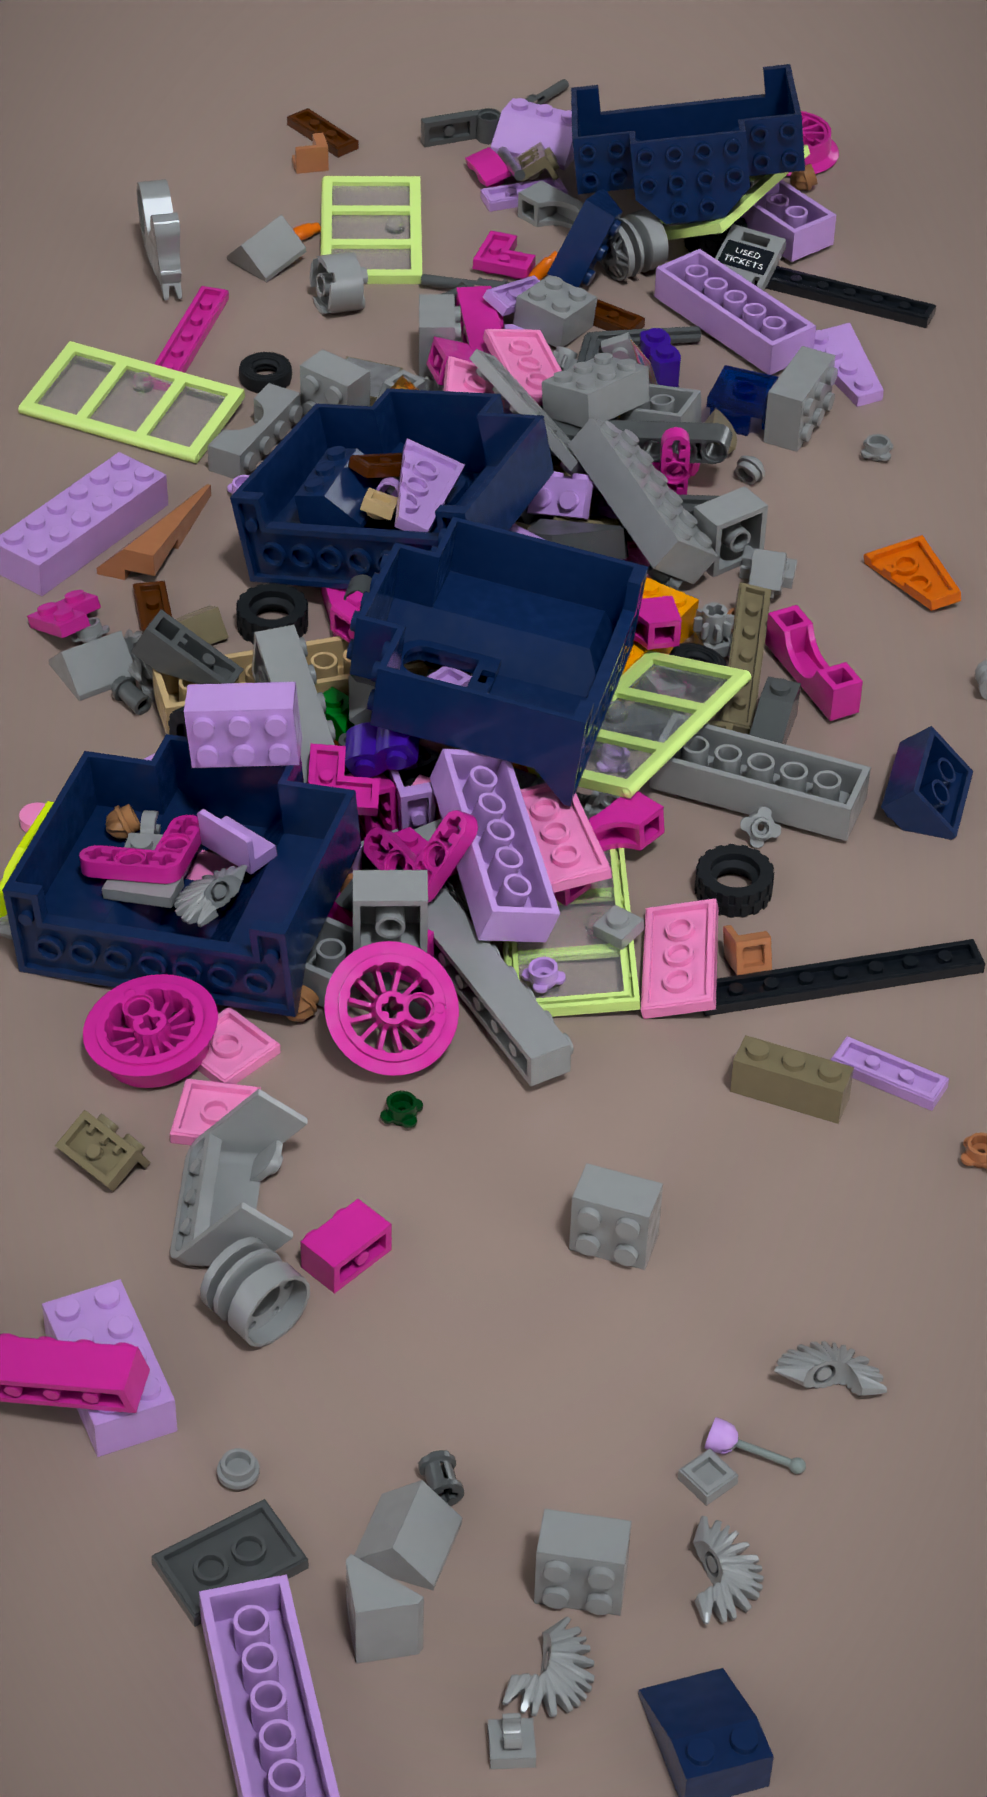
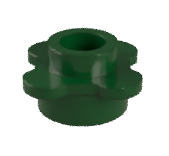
[380,1091,423,1128]

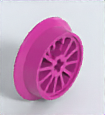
[786,111,839,176]
[324,941,459,1076]
[83,974,218,1088]

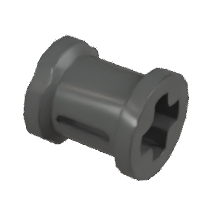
[418,1450,464,1506]

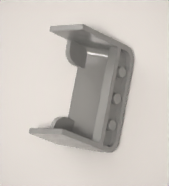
[170,1089,308,1267]

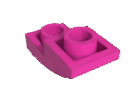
[465,147,511,187]

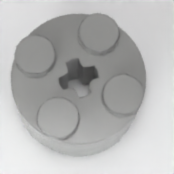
[310,252,368,314]

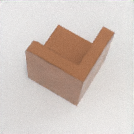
[292,133,329,174]
[723,925,772,975]

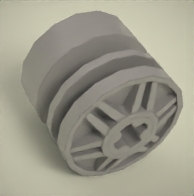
[600,209,669,281]
[200,1237,310,1347]

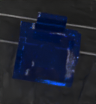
[707,365,779,436]

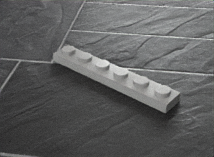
[469,349,588,476]

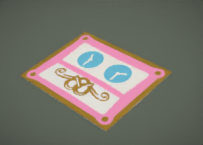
[630,339,657,385]

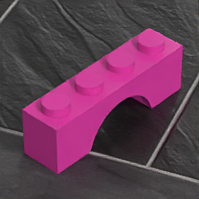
[634,595,682,650]
[765,605,863,721]
[554,791,665,906]

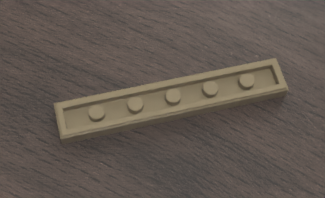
[719,582,771,735]

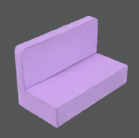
[197,809,277,874]

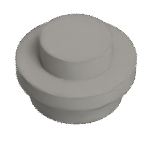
[735,455,765,485]
[217,1448,260,1490]

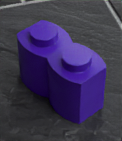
[639,328,681,388]
[345,722,420,778]

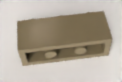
[730,1035,854,1124]

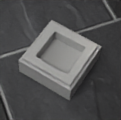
[678,1449,738,1506]

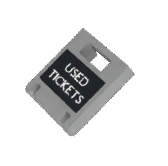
[715,224,786,291]

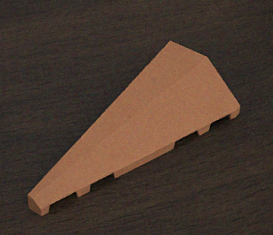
[97,484,211,580]

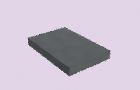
[152,1499,309,1627]

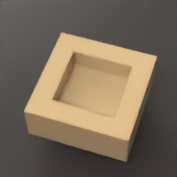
[360,488,398,521]

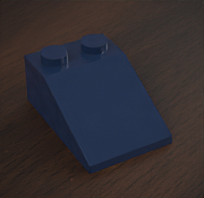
[638,1668,774,1797]

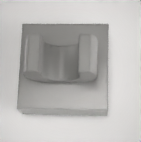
[487,1713,536,1770]

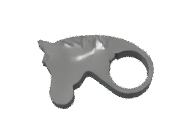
[136,179,182,300]

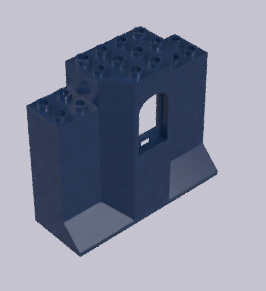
[571,64,805,224]
[230,388,554,589]
[346,516,648,807]
[2,734,361,1017]

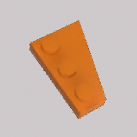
[864,535,961,611]

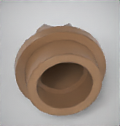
[790,164,818,191]
[106,804,140,840]
[286,985,319,1022]

